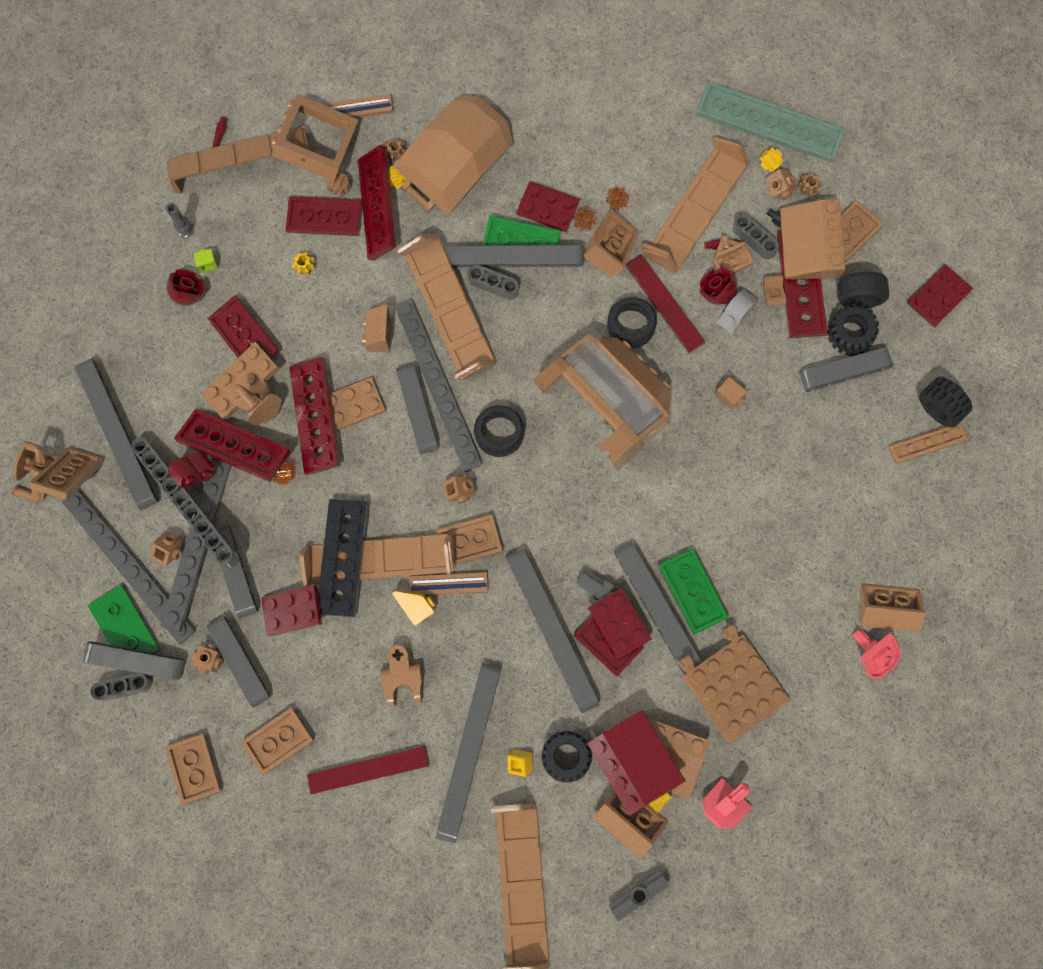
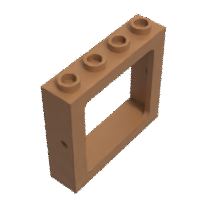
[271,94,358,181]

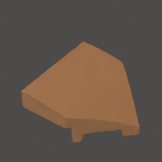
[713,235,754,274]

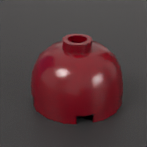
[699,267,738,305]
[166,269,206,306]

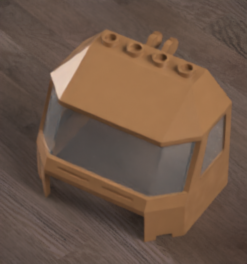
[534,333,671,471]

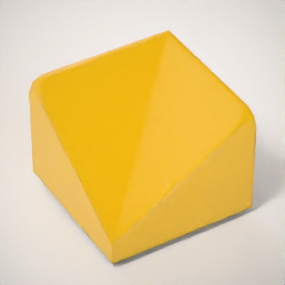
[507,749,533,777]
[649,793,672,812]

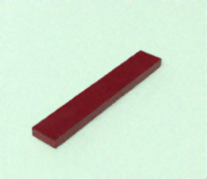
[626,255,705,353]
[307,746,429,795]

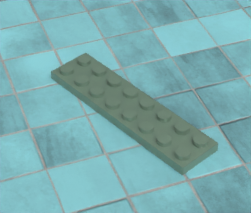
[696,82,845,163]

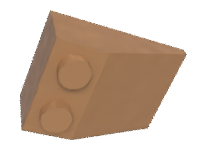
[583,209,639,278]

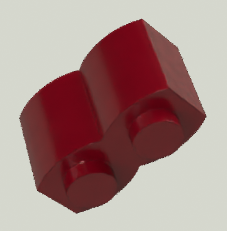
[168,452,216,488]

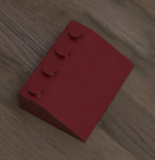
[587,710,686,816]

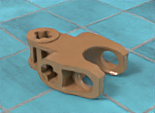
[380,645,423,707]

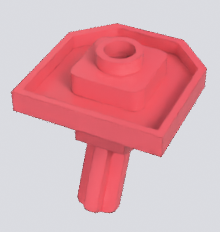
[853,629,901,678]
[702,778,752,829]

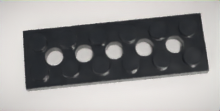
[318,499,368,617]

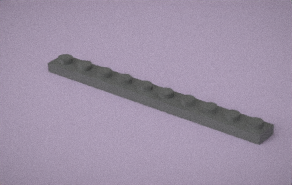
[394,299,482,472]
[160,447,231,632]
[62,490,195,645]

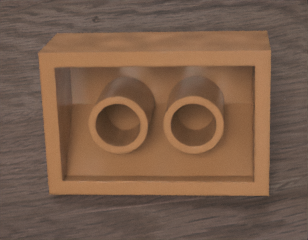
[859,584,926,632]
[593,790,668,858]

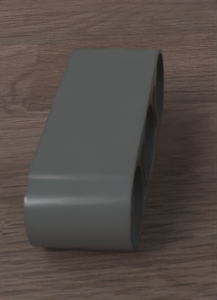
[732,213,779,260]
[468,265,519,300]
[90,673,152,701]

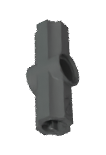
[576,569,634,605]
[608,871,669,921]

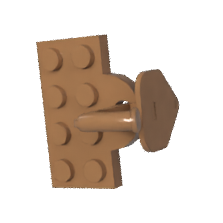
[202,342,282,425]
[11,441,104,502]

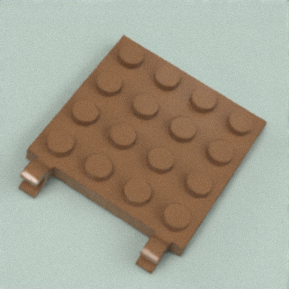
[678,625,790,744]

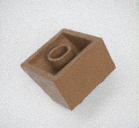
[362,305,391,353]

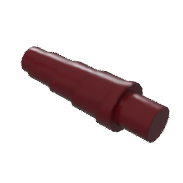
[212,116,227,148]
[704,239,739,250]

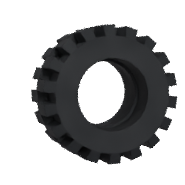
[827,304,879,356]
[919,377,973,428]
[542,731,592,783]

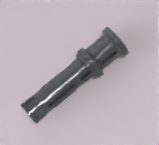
[166,202,194,238]

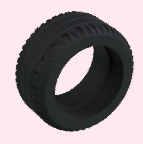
[838,272,889,309]
[607,297,657,349]
[474,405,524,457]

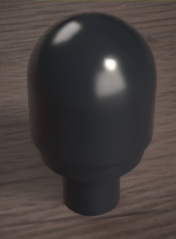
[766,208,781,229]

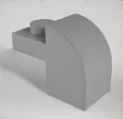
[717,290,759,334]

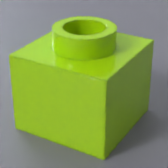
[193,249,218,273]

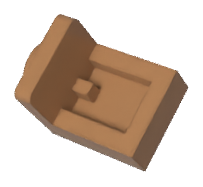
[763,275,786,306]

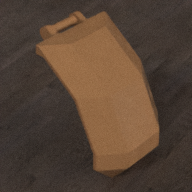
[393,96,513,215]

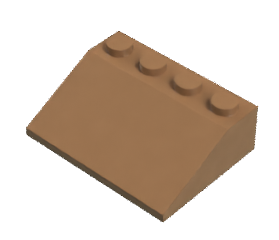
[780,199,845,279]
[632,713,710,800]

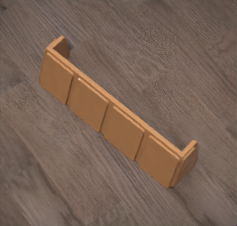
[167,126,311,194]
[641,137,748,273]
[397,234,496,380]
[299,533,455,587]
[490,803,550,969]

